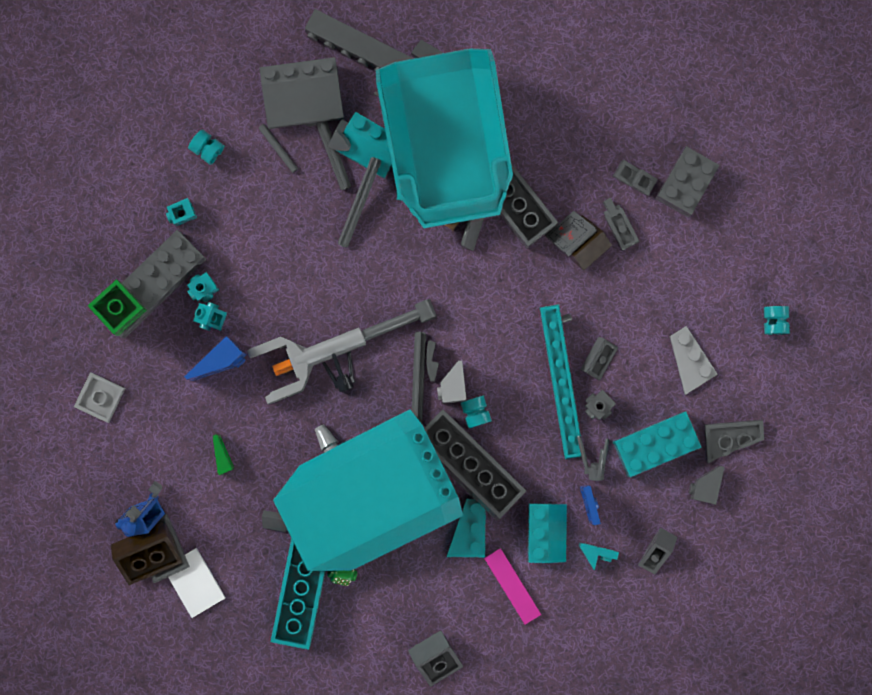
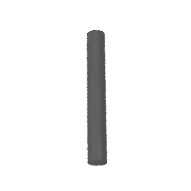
[258,124,298,173]

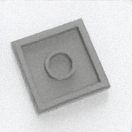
[74,372,126,423]

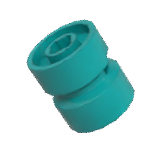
[188,129,225,165]
[764,306,790,335]
[460,395,492,429]

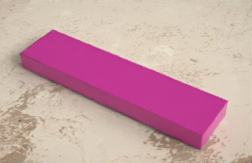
[484,548,541,625]

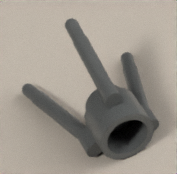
[577,436,609,481]

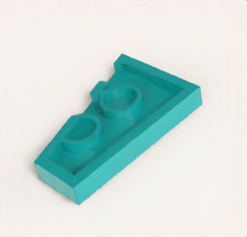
[446,499,486,557]

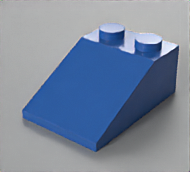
[184,336,247,381]

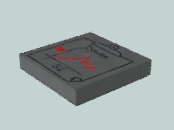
[546,211,597,256]

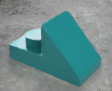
[579,542,619,570]

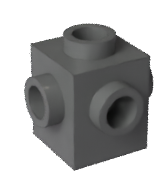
[584,390,616,420]

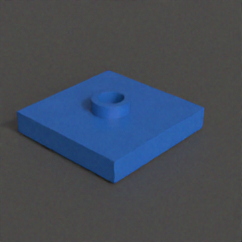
[580,485,601,525]

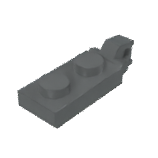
[603,198,639,251]

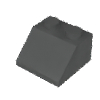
[408,631,463,687]

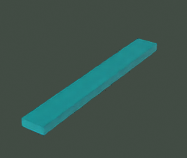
[539,304,581,459]

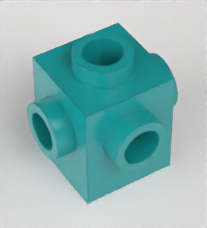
[187,272,219,303]
[193,302,227,331]

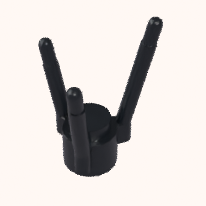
[322,351,355,392]

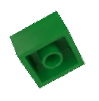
[88,279,147,336]

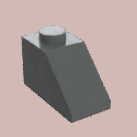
[689,466,725,505]
[638,528,678,575]

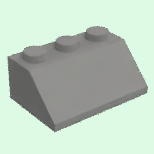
[437,361,466,404]

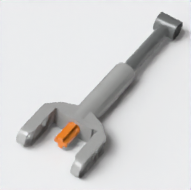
[247,299,437,405]

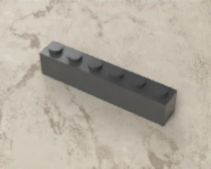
[305,9,414,72]

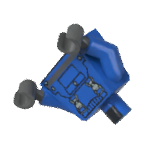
[115,481,165,537]

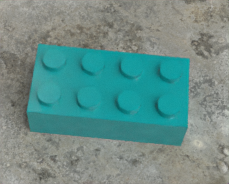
[613,411,701,477]

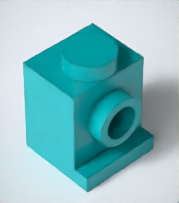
[166,198,197,226]

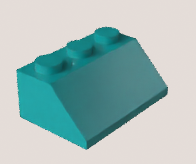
[336,112,392,179]
[528,503,567,563]

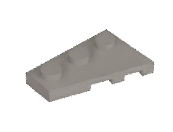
[669,326,717,395]

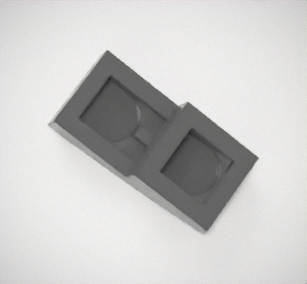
[612,160,658,196]
[427,341,439,382]

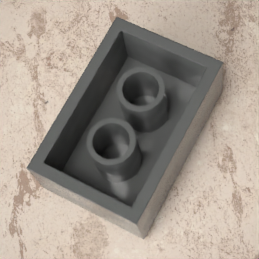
[656,146,720,218]

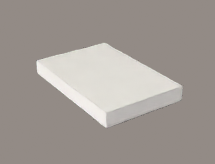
[168,548,226,618]

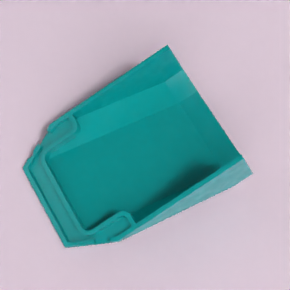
[376,48,513,228]
[273,410,463,571]

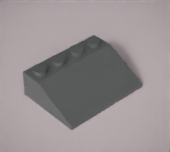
[259,57,344,129]

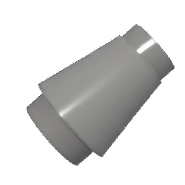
[315,424,338,452]

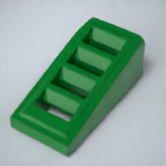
[213,434,235,475]

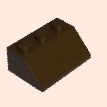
[111,522,183,585]

